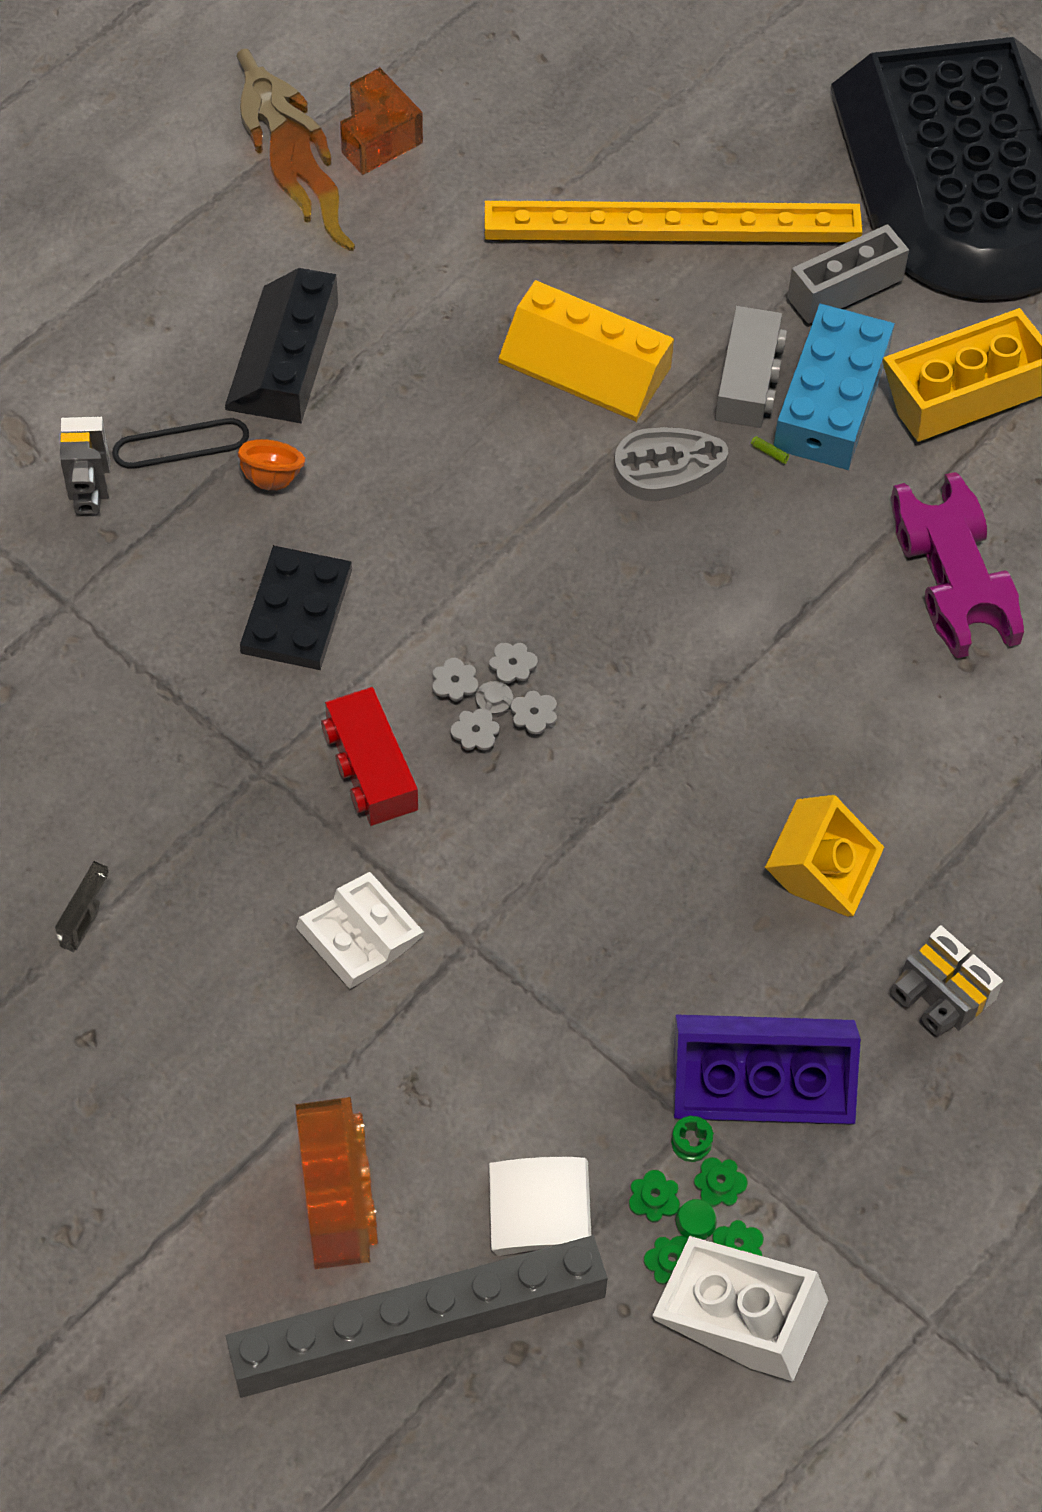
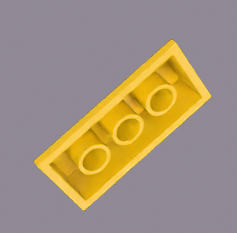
[498,280,674,422]
[883,308,1042,442]

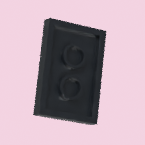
[240,545,352,670]

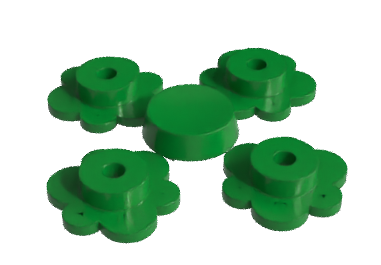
[629,1157,764,1285]

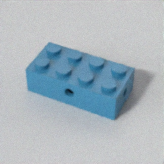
[774,303,895,470]

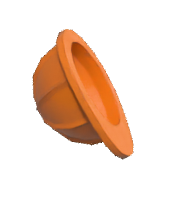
[238,439,306,491]

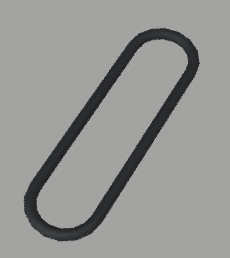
[112,418,249,468]

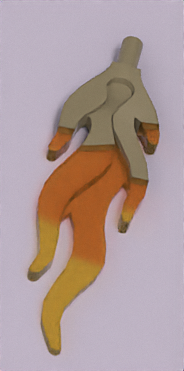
[237,49,355,251]

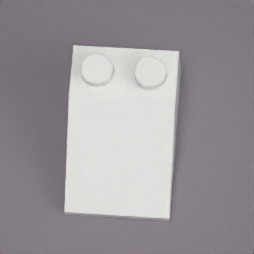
[652,1236,828,1381]

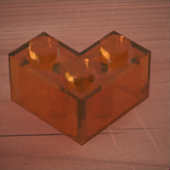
[340,67,423,175]

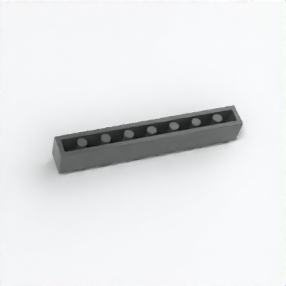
[225,1235,608,1398]

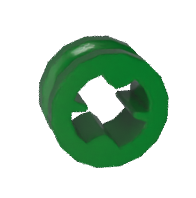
[671,1116,714,1162]

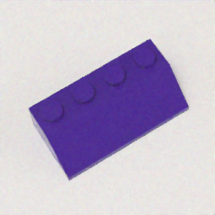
[674,1014,861,1124]

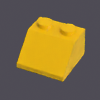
[765,795,884,917]

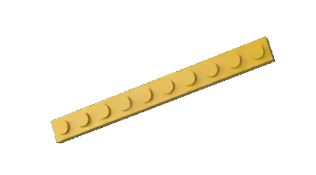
[485,201,862,242]

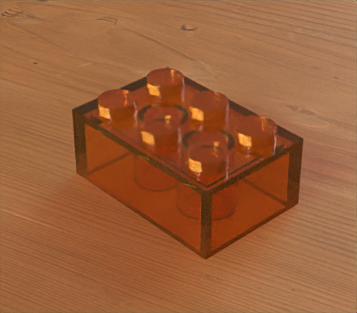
[295,1097,378,1270]

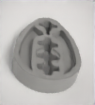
[614,427,728,501]

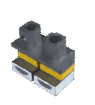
[60,417,110,514]
[891,925,1003,1036]

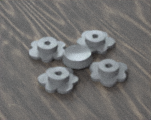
[433,643,557,750]

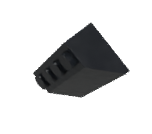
[225,268,338,424]

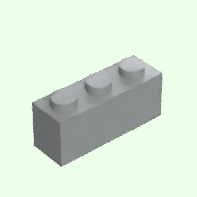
[787,224,909,324]
[715,306,787,428]

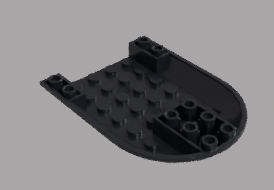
[831,37,1042,300]

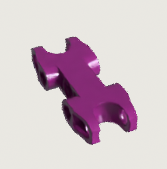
[891,472,1024,658]

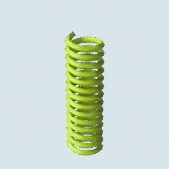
[751,436,789,464]

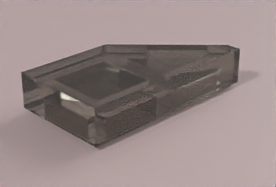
[55,861,109,952]

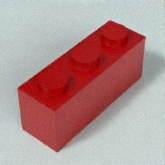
[321,687,418,826]

